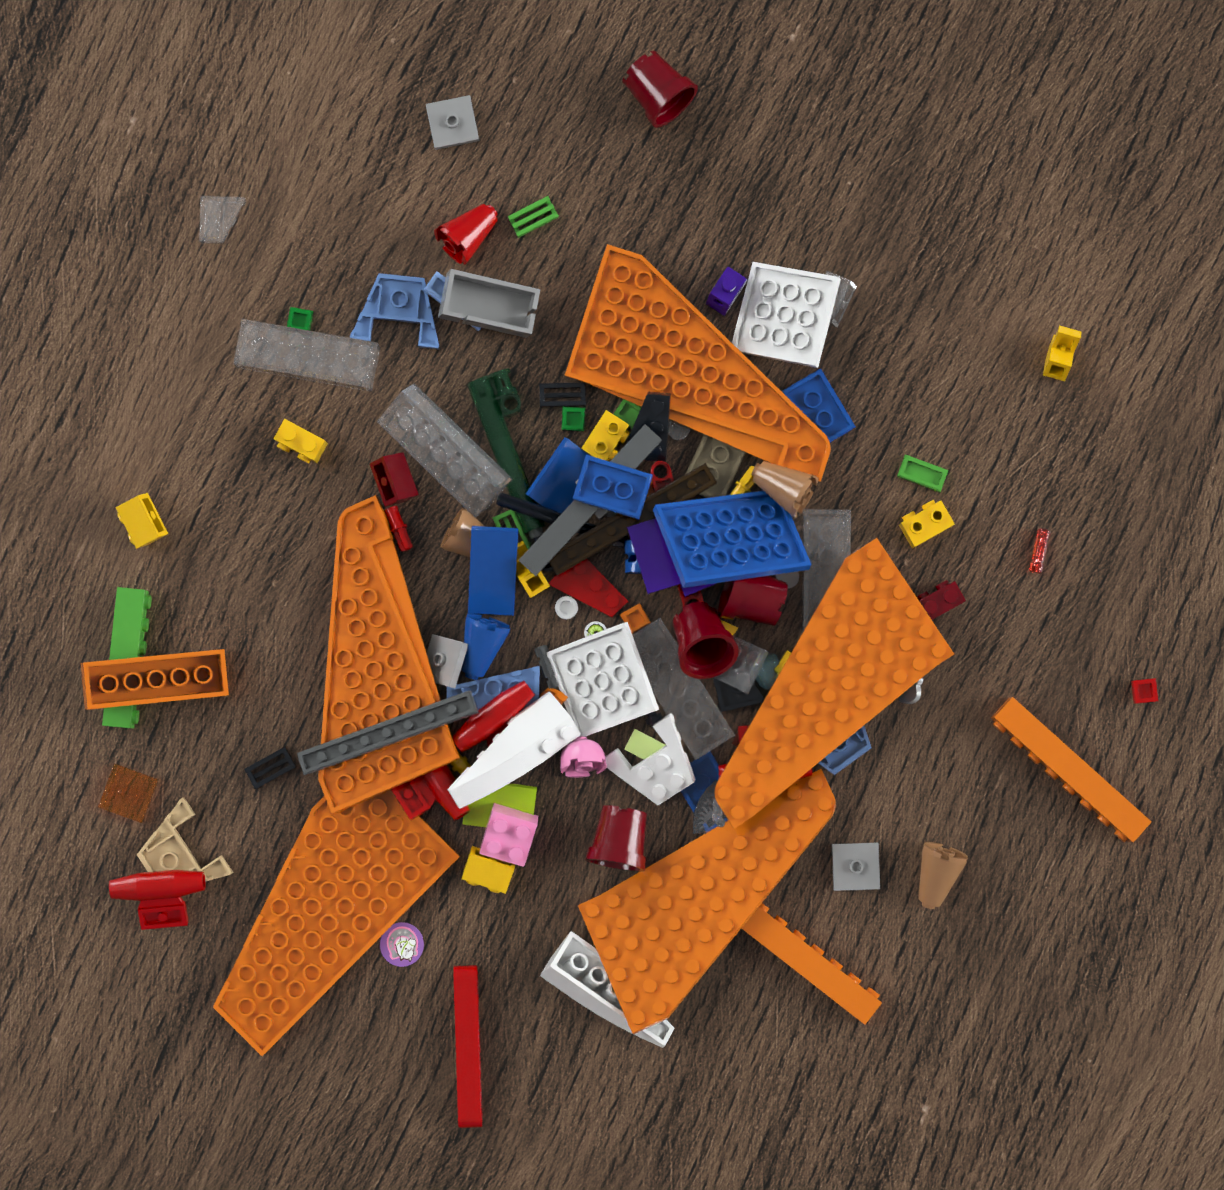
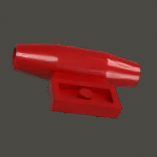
[452,680,535,752]
[391,765,470,821]
[109,870,206,930]

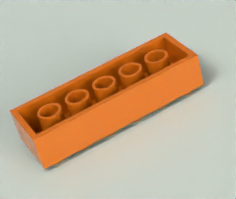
[81,649,229,710]

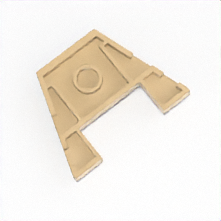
[137,797,234,881]

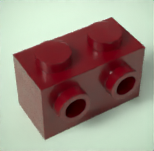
[370,452,419,507]
[917,580,966,620]

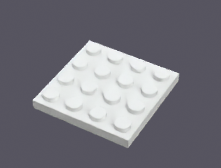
[732,262,841,368]
[546,622,659,737]

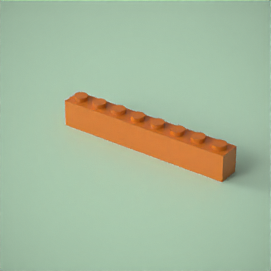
[991,697,1151,843]
[742,903,882,1025]

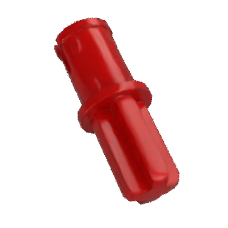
[384,506,413,552]

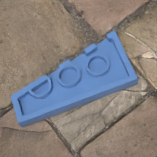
[446,666,540,712]

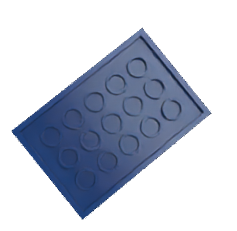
[653,491,812,588]

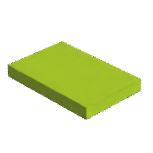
[463,783,537,827]

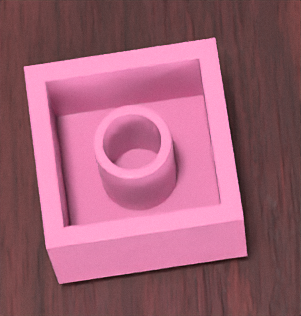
[479,803,538,867]

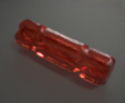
[1029,528,1050,574]

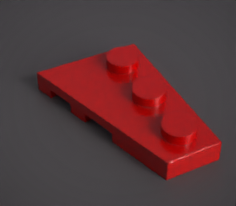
[549,559,628,618]

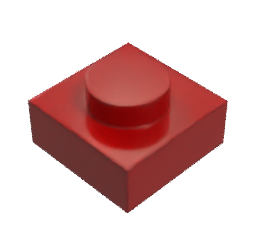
[1131,678,1158,704]

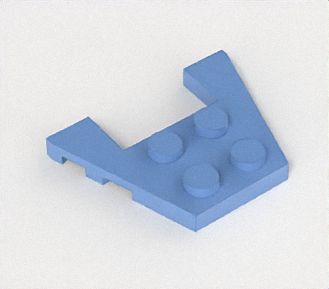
[350,273,439,349]
[817,726,871,775]

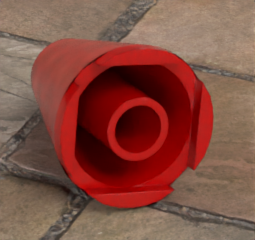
[434,204,498,265]

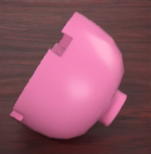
[560,736,607,778]

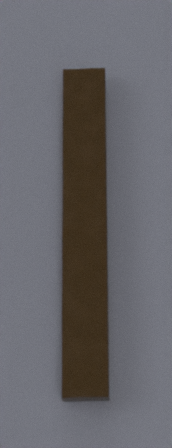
[549,463,717,576]

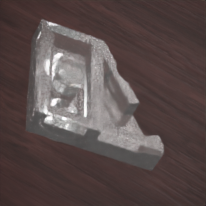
[199,196,246,243]

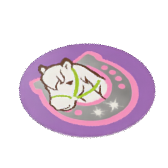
[380,922,424,967]

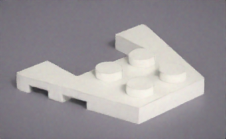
[605,713,696,805]

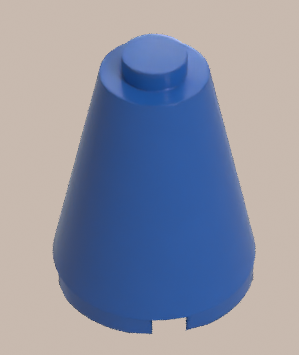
[462,613,511,680]

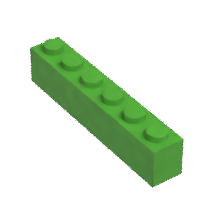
[102,587,152,728]

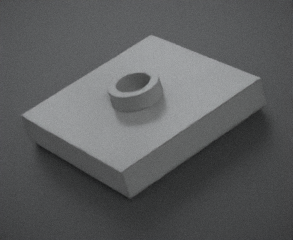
[426,95,479,150]
[427,634,469,689]
[832,842,880,891]

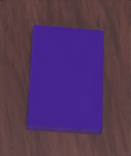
[627,518,681,594]

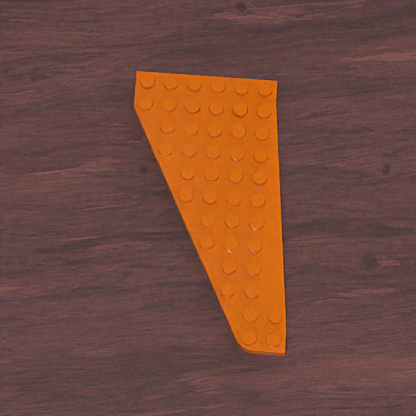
[565,244,831,482]
[318,495,460,814]
[714,538,954,829]
[578,769,836,1034]

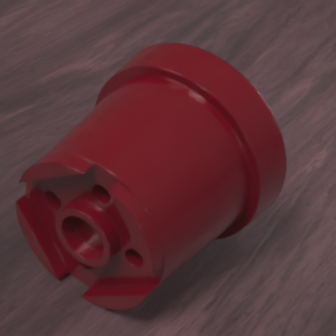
[622,51,698,128]
[718,576,788,626]
[673,602,739,679]
[585,805,647,872]

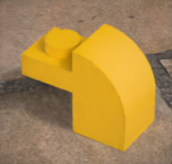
[1043,325,1082,381]
[516,541,550,598]

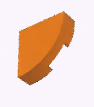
[539,688,568,705]

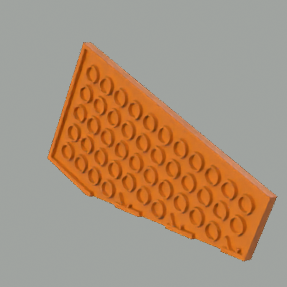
[213,789,460,1056]

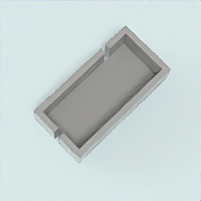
[438,269,540,338]

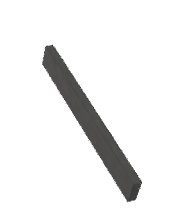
[518,424,662,576]
[297,690,479,775]

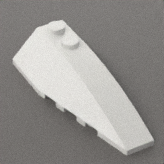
[448,692,581,809]
[540,931,675,1048]

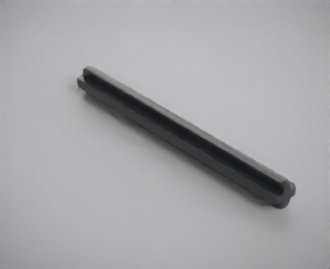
[496,493,627,548]

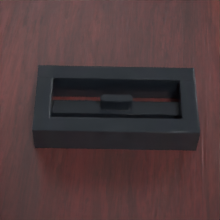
[539,382,586,407]
[244,747,297,789]

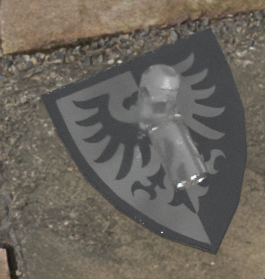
[693,780,728,834]

